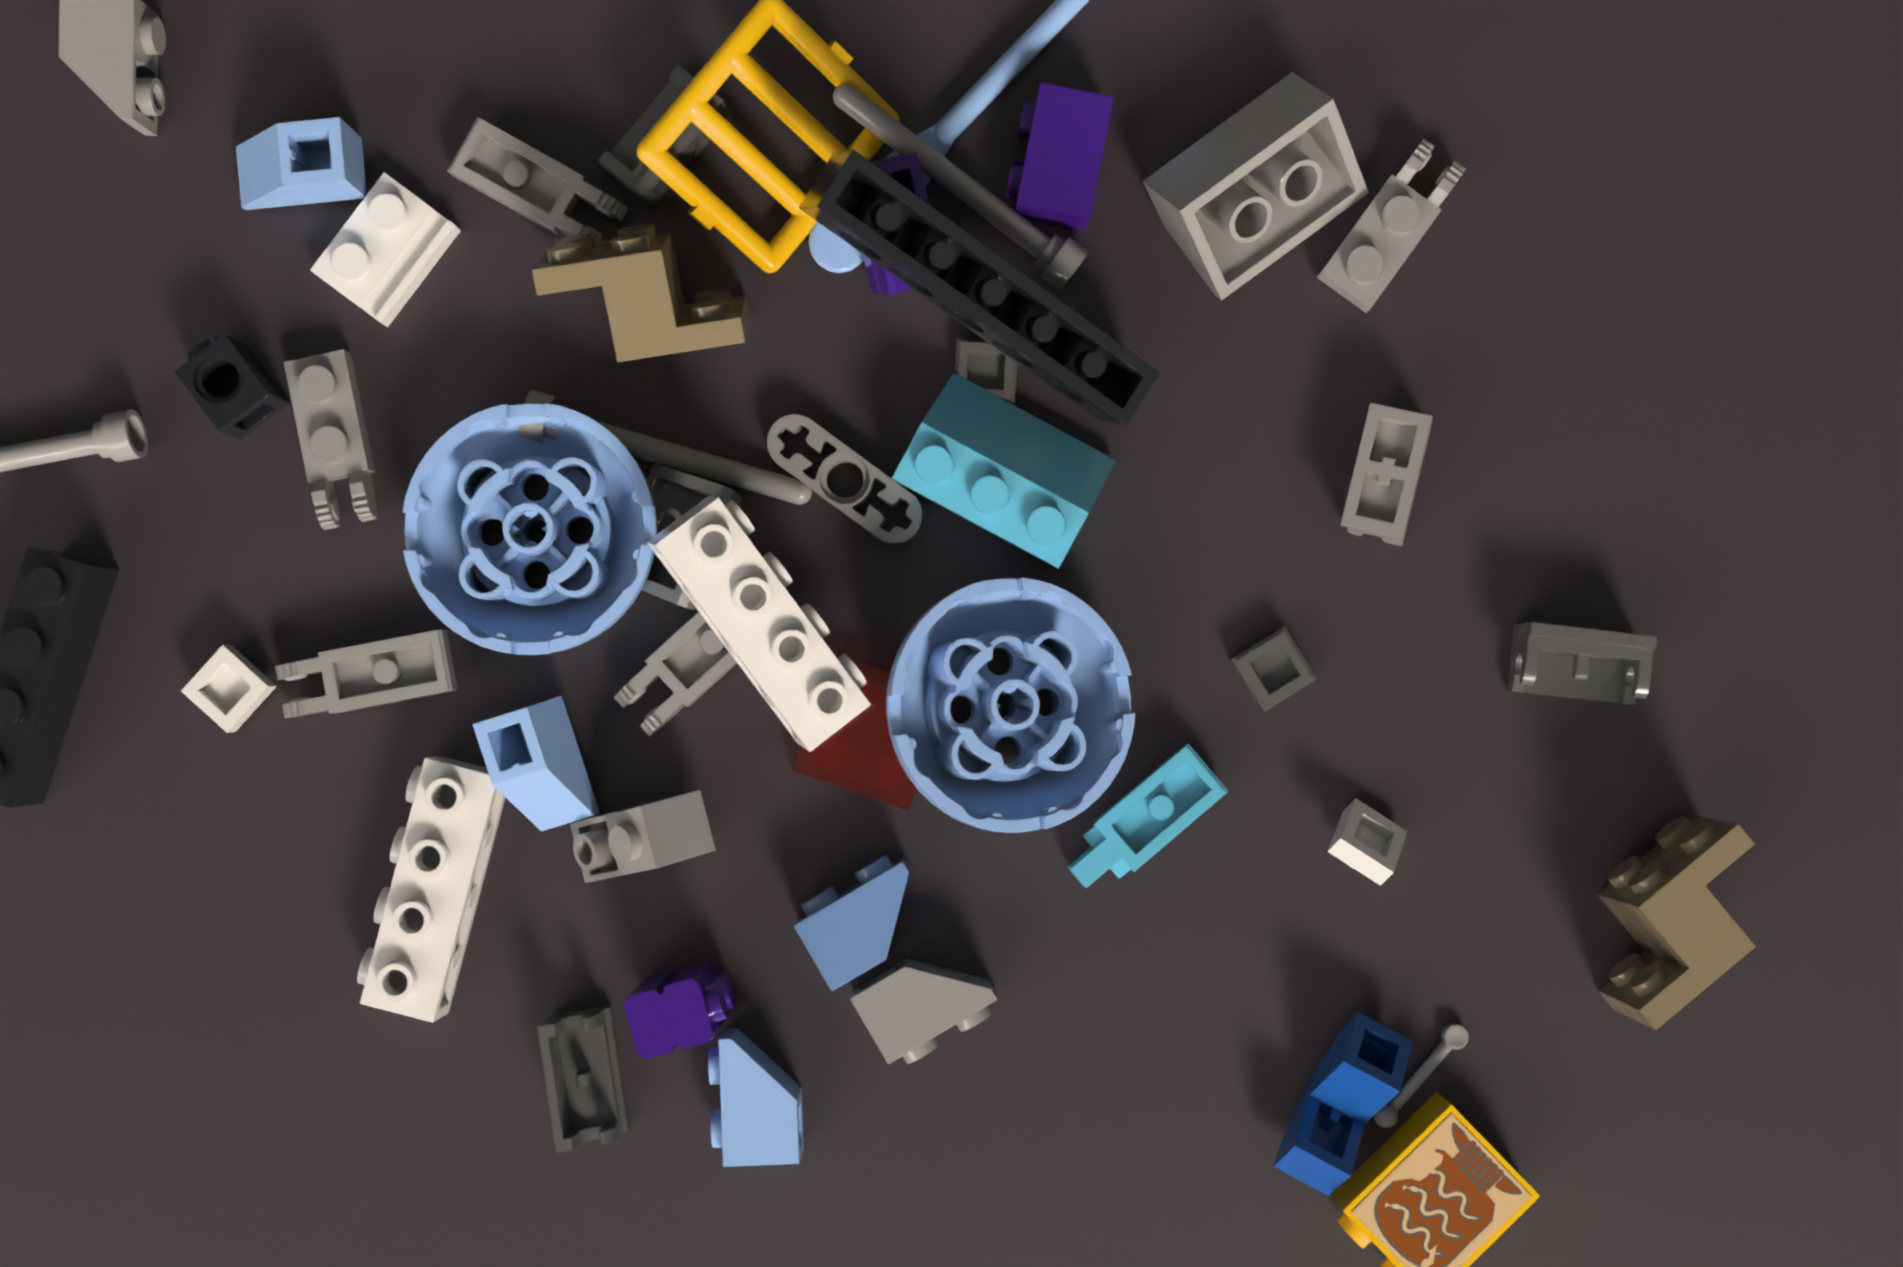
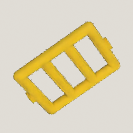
[637,0,900,273]

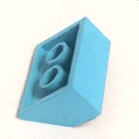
[892,373,1116,569]

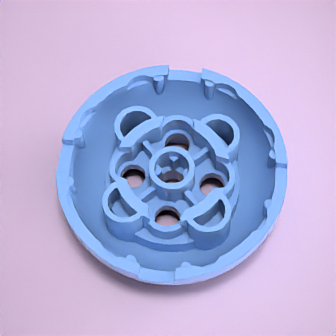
[402,403,657,655]
[886,578,1135,833]

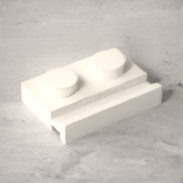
[310,172,461,327]

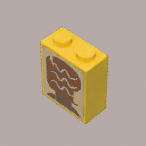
[1331,1092,1540,1267]

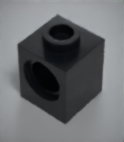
[174,334,290,439]

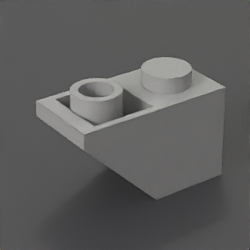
[59,0,166,136]
[570,790,716,883]
[850,958,998,1065]

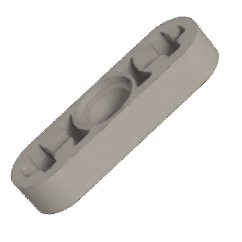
[767,414,923,545]

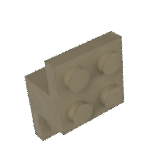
[532,224,750,362]
[1597,816,1756,1030]

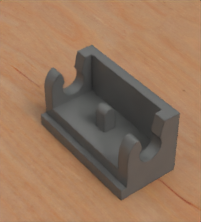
[598,65,730,210]
[1507,622,1658,705]
[537,1006,630,1153]

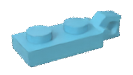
[1067,743,1228,888]

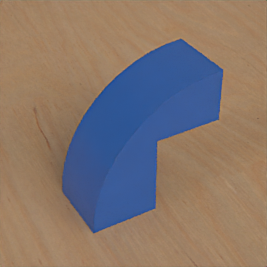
[1273,1012,1413,1196]

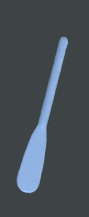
[808,0,1090,273]

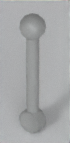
[1374,1023,1469,1128]

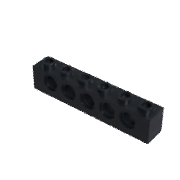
[799,149,1160,426]

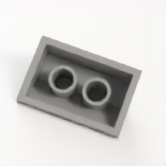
[1143,72,1369,301]

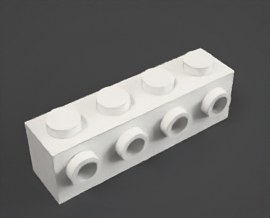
[647,496,871,752]
[357,756,506,1023]

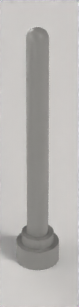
[833,84,1089,291]
[518,389,812,505]
[0,409,148,472]

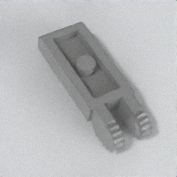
[447,117,628,243]
[1317,138,1466,313]
[283,349,378,530]
[614,612,737,737]
[275,629,458,718]

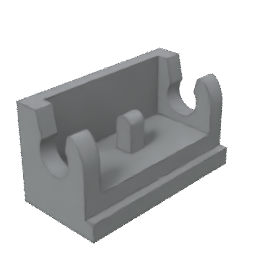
[1340,403,1433,547]

